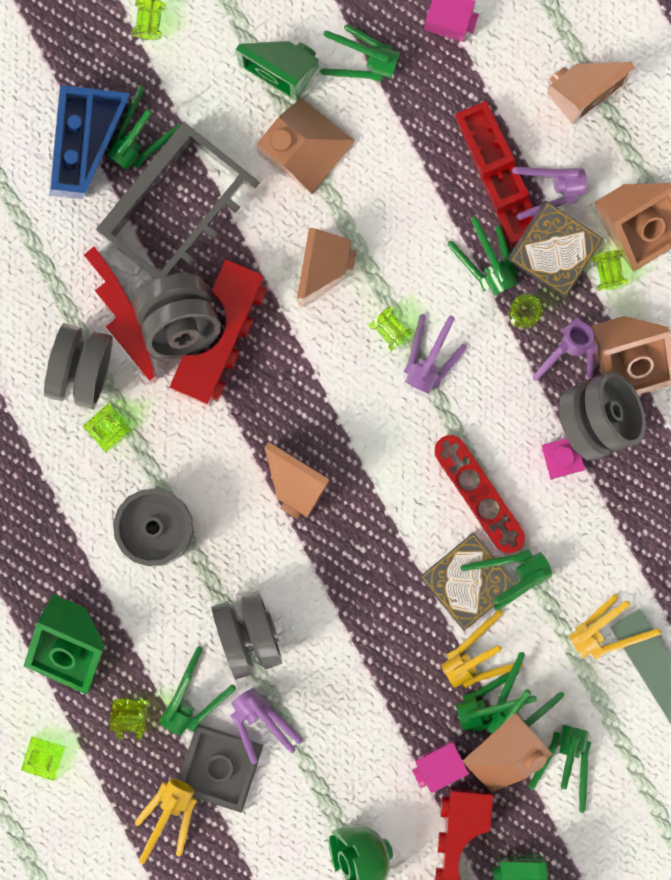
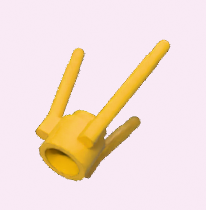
[568,594,661,660]
[441,610,523,688]
[135,778,197,864]

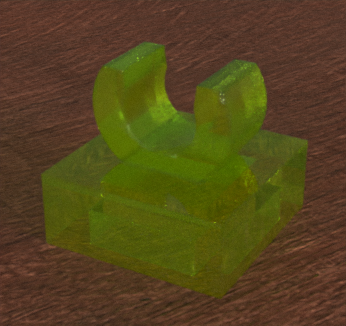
[82,403,132,453]
[110,699,149,740]
[21,736,66,781]

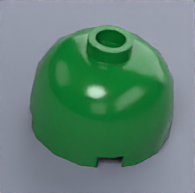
[328,824,393,880]

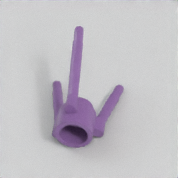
[512,167,587,220]
[403,314,467,394]
[532,318,598,381]
[230,687,303,764]

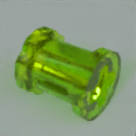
[131,0,166,40]
[591,250,629,291]
[508,294,542,329]
[368,306,414,352]

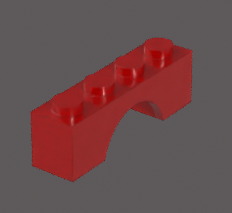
[169,259,268,407]
[434,788,493,880]

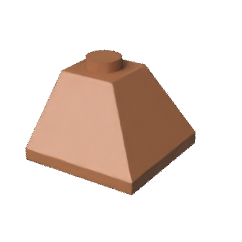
[547,62,635,125]
[256,98,355,195]
[594,183,671,272]
[297,227,357,307]
[590,316,671,395]
[265,442,330,520]
[462,713,553,792]

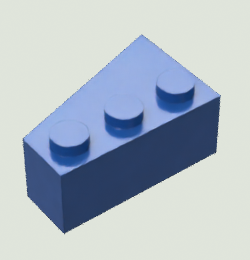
[49,85,130,200]

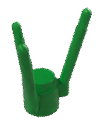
[320,24,400,83]
[106,85,181,171]
[447,216,518,296]
[460,549,552,611]
[159,646,236,735]
[487,652,564,734]
[455,671,537,733]
[528,725,592,813]

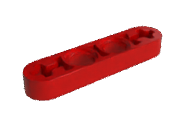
[434,435,525,553]

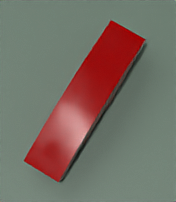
[455,101,535,247]
[83,246,158,384]

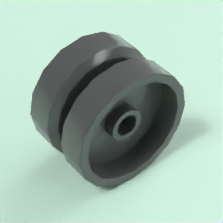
[133,273,220,359]
[44,323,113,410]
[559,372,646,461]
[113,488,194,567]
[211,591,283,680]

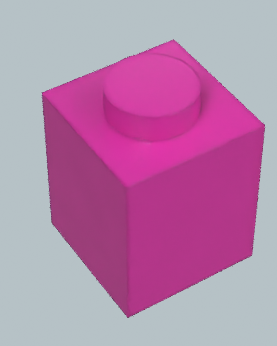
[424,0,479,42]
[541,438,585,480]
[411,740,469,793]

